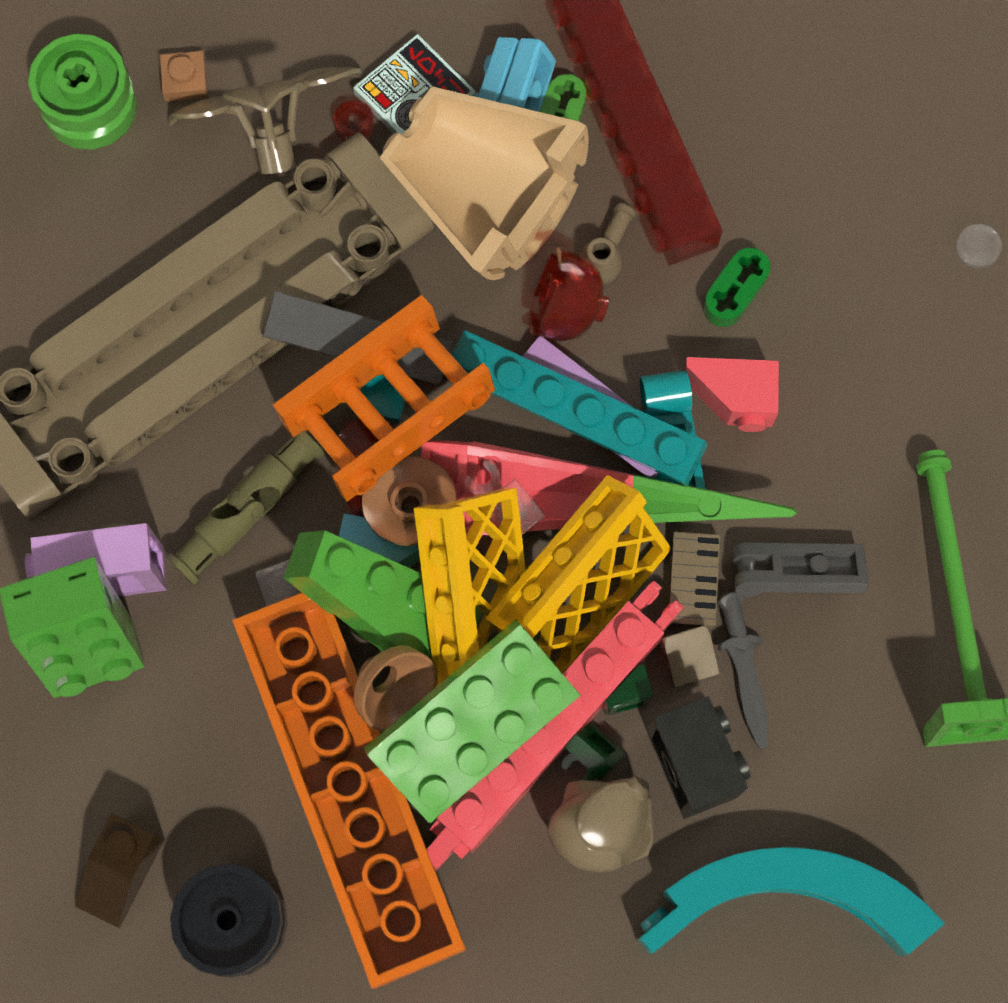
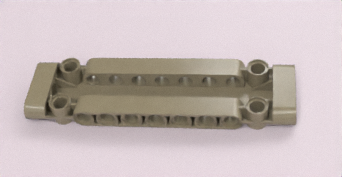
[0,132,434,521]

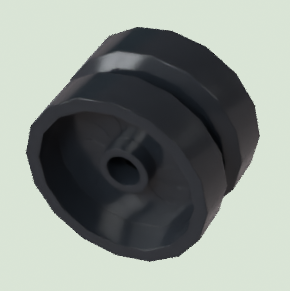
[170,863,288,978]

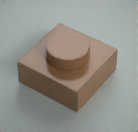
[160,51,208,102]

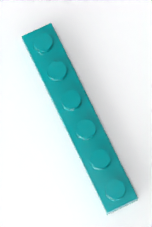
[452,330,708,486]

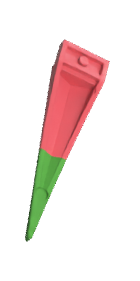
[419,439,798,536]

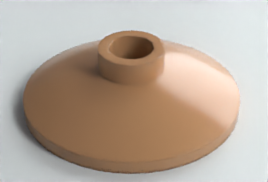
[362,456,457,546]

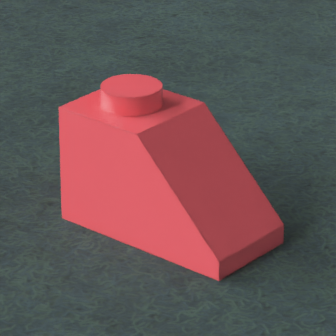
[683,357,779,432]

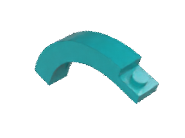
[637,847,945,956]

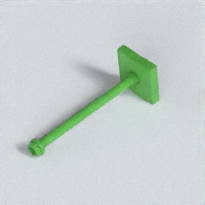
[916,450,1008,747]

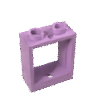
[25,523,167,597]

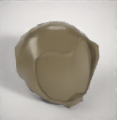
[547,776,654,873]

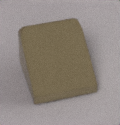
[660,625,720,689]

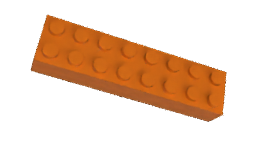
[232,593,466,989]

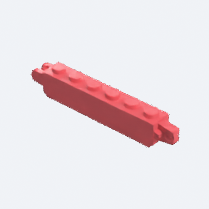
[426,581,684,871]

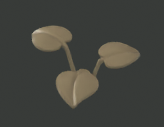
[168,67,364,174]

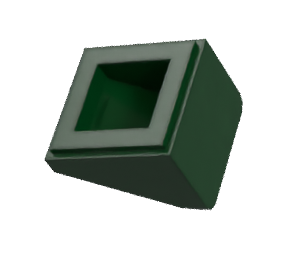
[603,662,654,716]

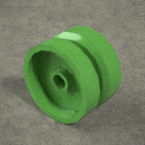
[28,34,138,150]

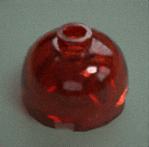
[529,247,609,342]

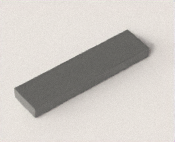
[262,291,451,386]

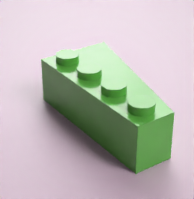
[283,530,482,661]

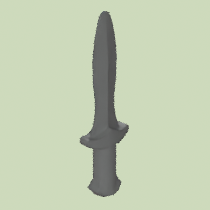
[717,591,768,749]

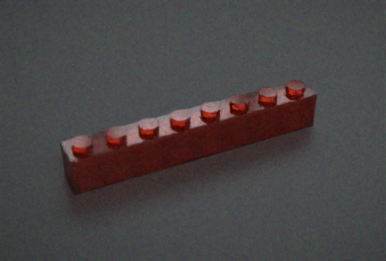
[550,0,723,266]

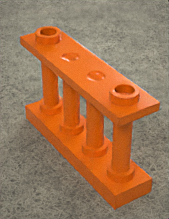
[272,295,495,502]

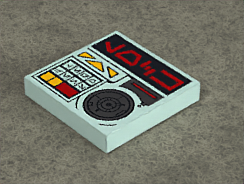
[353,34,476,134]

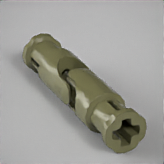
[165,431,324,586]

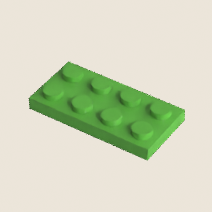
[364,620,581,824]

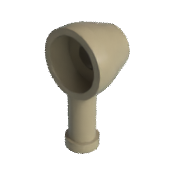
[578,203,637,285]

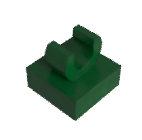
[562,721,626,781]

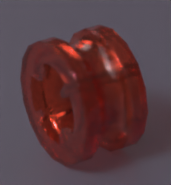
[334,100,374,142]

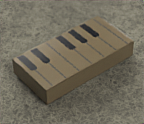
[669,532,720,629]

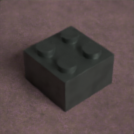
[647,696,751,820]

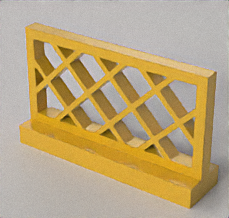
[485,475,672,673]
[414,488,526,688]

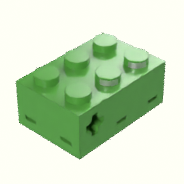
[0,556,145,698]

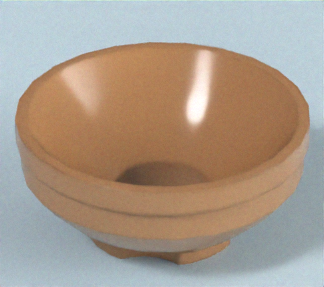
[354,645,437,732]

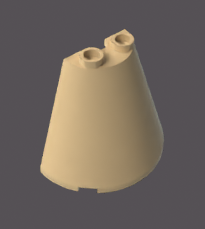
[379,86,589,280]

